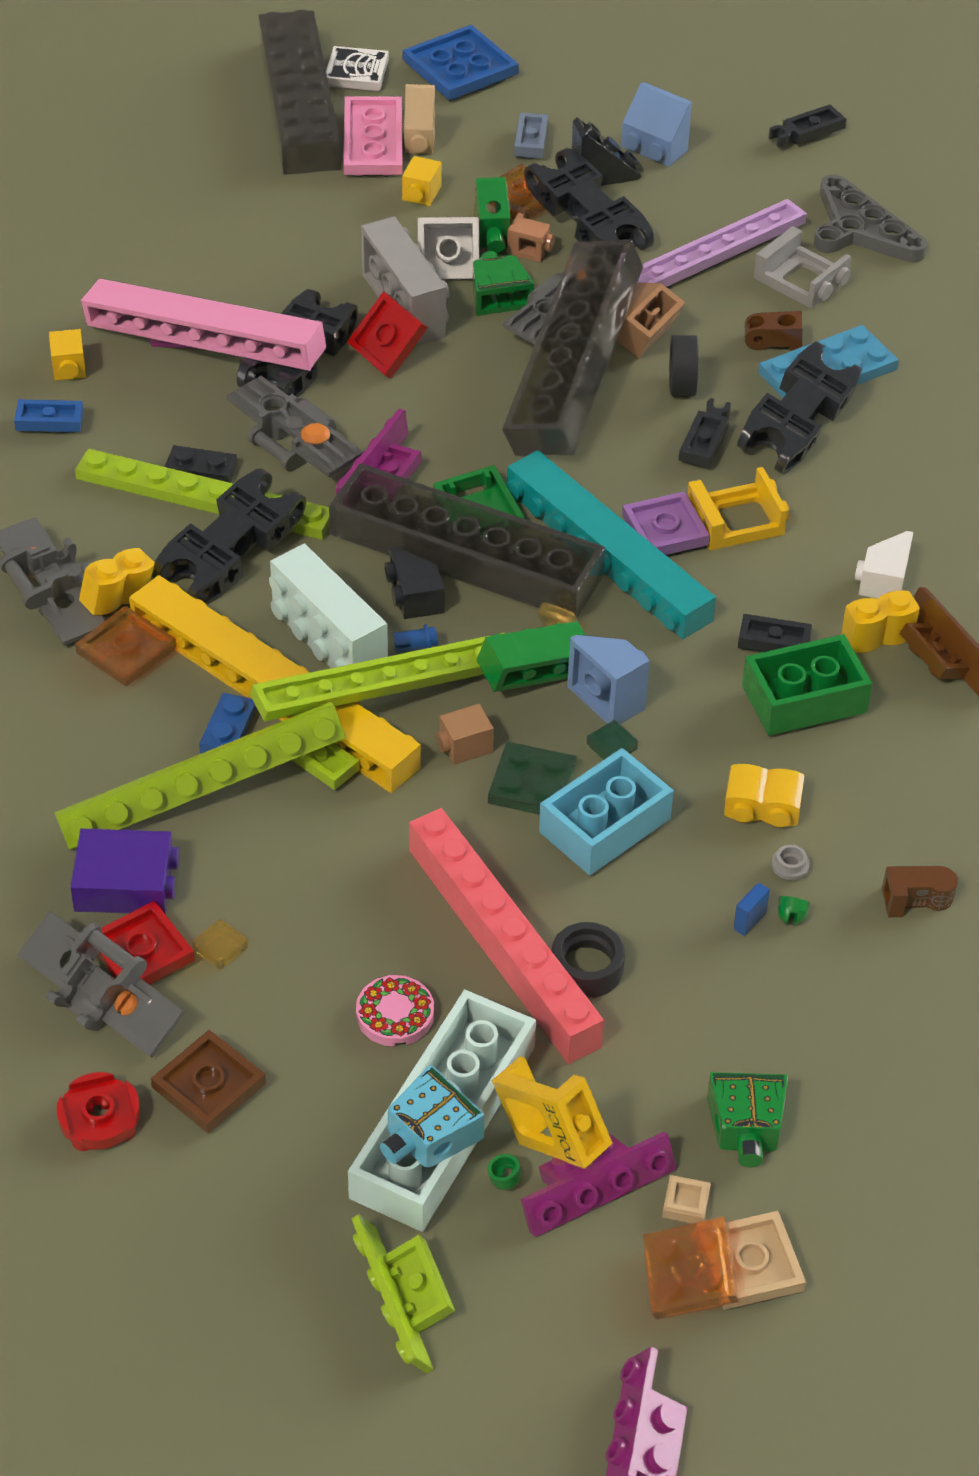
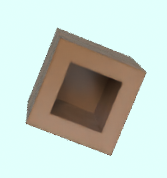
[435,704,494,765]

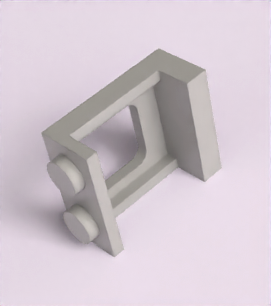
[753,226,851,309]

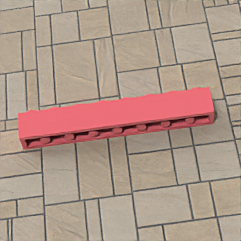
[409,808,604,1064]

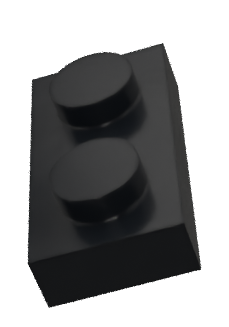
[164,445,237,483]
[738,613,812,652]

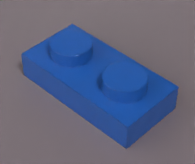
[14,399,84,432]
[199,693,257,753]

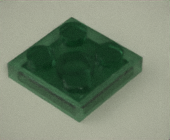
[488,741,577,815]

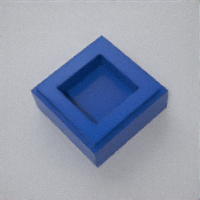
[734,883,770,936]

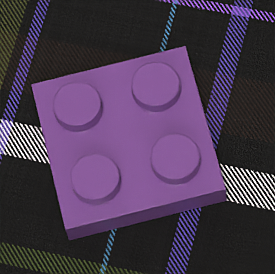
[622,491,710,555]

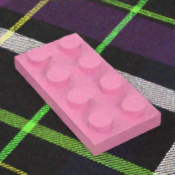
[344,97,402,176]

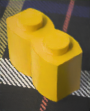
[79,548,155,615]
[841,590,920,653]
[724,764,804,827]

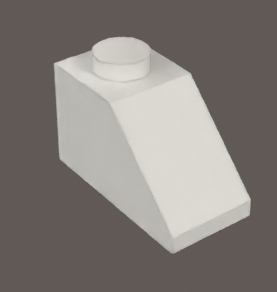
[854,531,913,598]

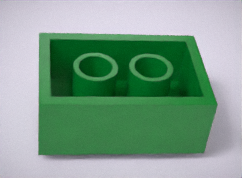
[742,634,873,736]

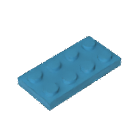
[758,325,899,398]

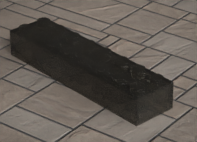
[258,10,341,175]
[502,240,643,456]
[329,463,605,621]

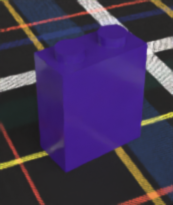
[70,828,180,915]

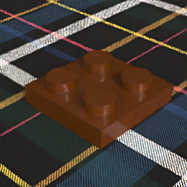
[150,1030,266,1134]

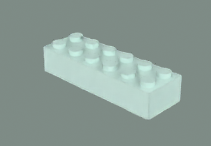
[348,989,536,1232]

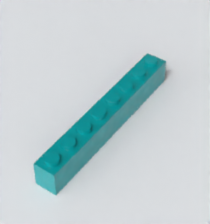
[506,450,716,640]

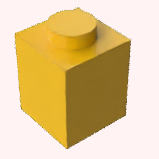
[402,156,442,206]
[49,329,86,381]

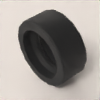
[669,335,699,396]
[551,922,625,997]

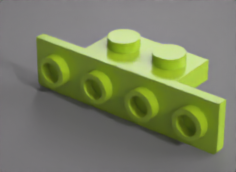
[351,1214,455,1374]

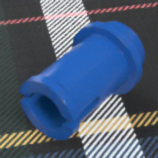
[393,624,438,655]

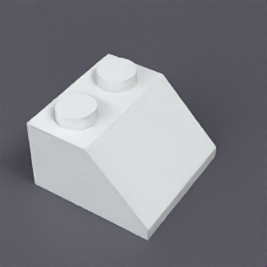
[417,217,479,280]

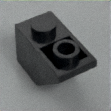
[384,547,445,619]

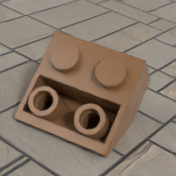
[591,282,685,359]

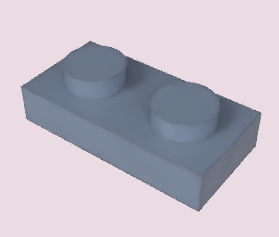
[514,113,548,158]

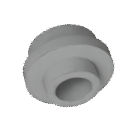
[771,844,810,880]

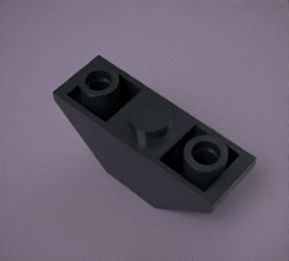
[572,117,642,186]

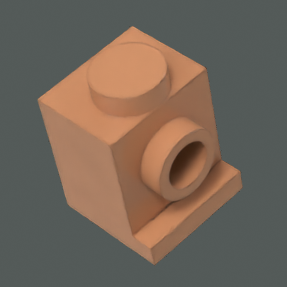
[507,213,555,263]

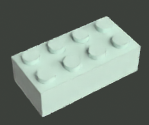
[269,543,388,668]

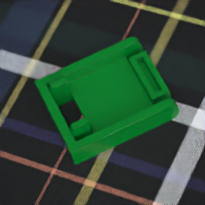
[433,465,525,545]

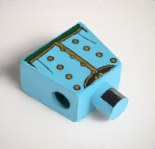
[380,1065,485,1167]

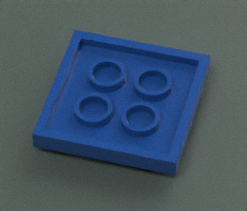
[402,24,519,100]

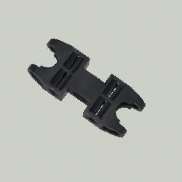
[524,148,654,263]
[237,289,358,397]
[737,341,863,474]
[152,469,306,605]

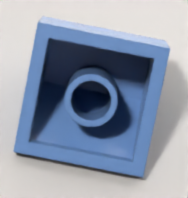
[621,82,692,167]
[567,635,650,729]

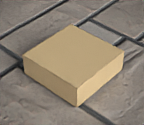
[662,1175,711,1225]

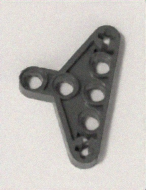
[814,175,927,262]

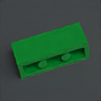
[476,621,586,692]

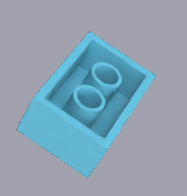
[539,748,674,876]

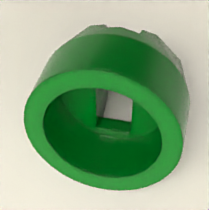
[778,896,810,926]
[487,1154,522,1191]

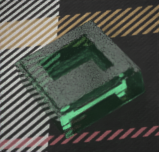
[587,720,638,760]

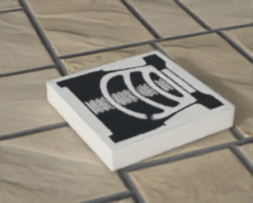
[324,46,389,91]

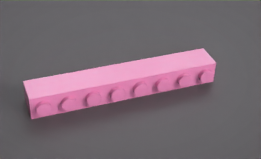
[81,278,326,371]

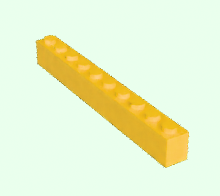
[129,575,421,794]

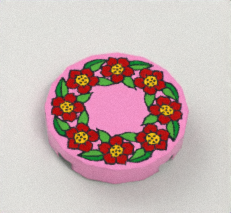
[356,975,434,1047]

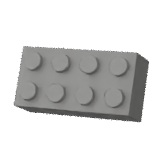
[361,216,449,345]

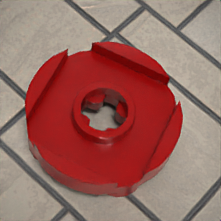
[56,1072,140,1151]

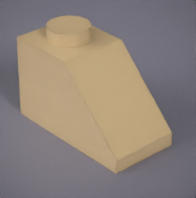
[404,84,435,154]

